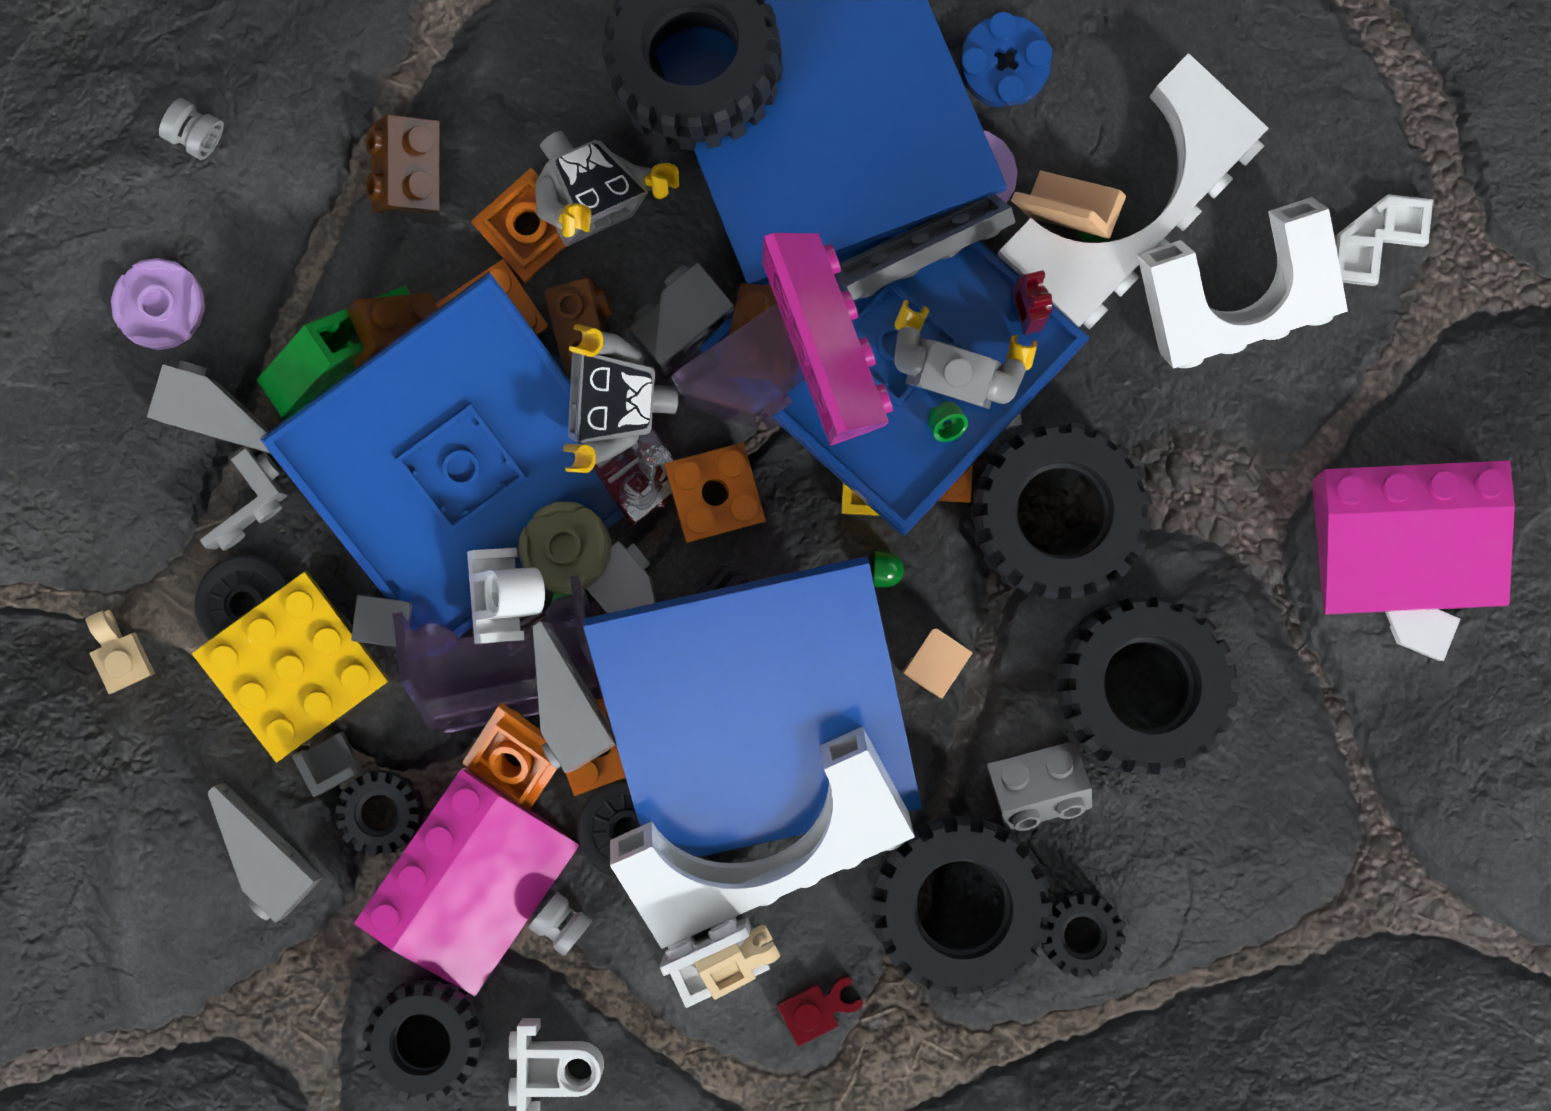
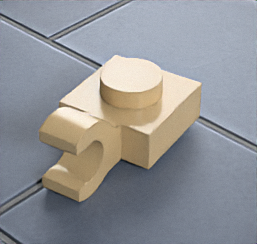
[85,610,155,694]
[694,925,781,1000]

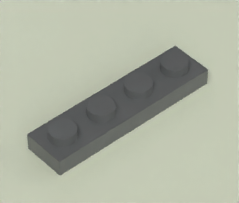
[834,195,1016,301]

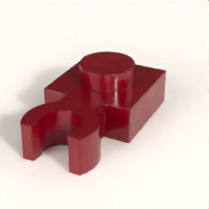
[1011,270,1052,335]
[777,975,864,1047]

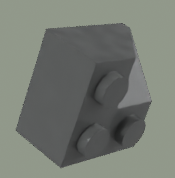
[628,262,734,376]

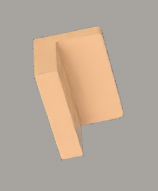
[1011,170,1126,239]

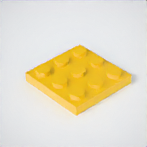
[192,570,389,763]

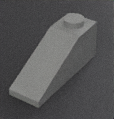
[147,360,271,454]
[587,541,657,613]
[533,621,616,773]
[207,783,323,923]

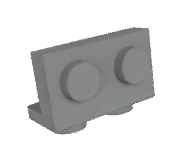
[987,742,1092,831]

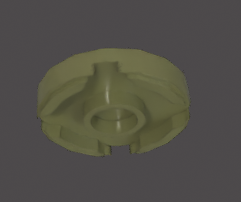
[518,502,612,594]

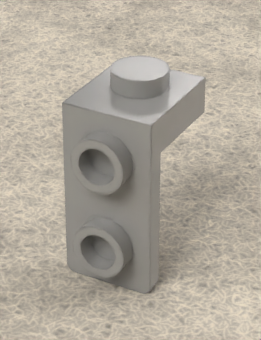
[200,448,289,551]

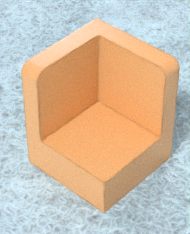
[901,629,973,699]

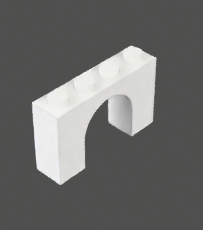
[1137,197,1348,369]

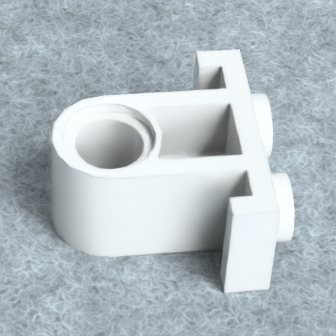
[467,548,545,644]
[508,1018,604,1111]

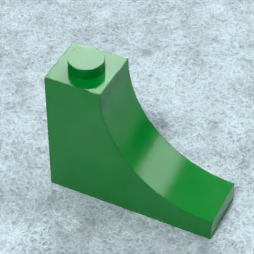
[257,286,411,417]

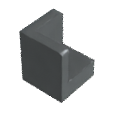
[351,595,418,648]
[292,732,365,797]

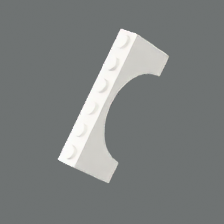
[997,53,1269,330]
[610,726,915,949]

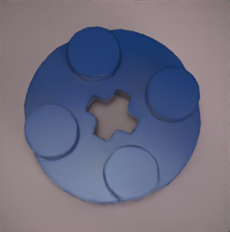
[961,12,1052,108]

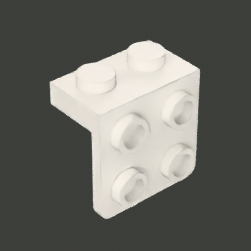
[659,917,770,1008]

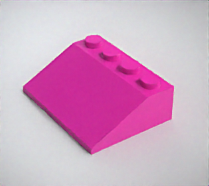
[762,233,893,446]
[1312,460,1515,615]
[354,767,580,996]

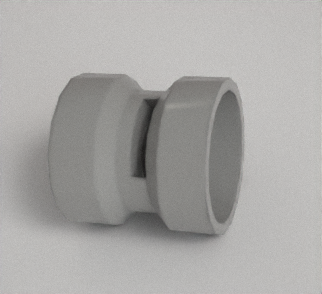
[159,98,224,160]
[528,891,593,957]

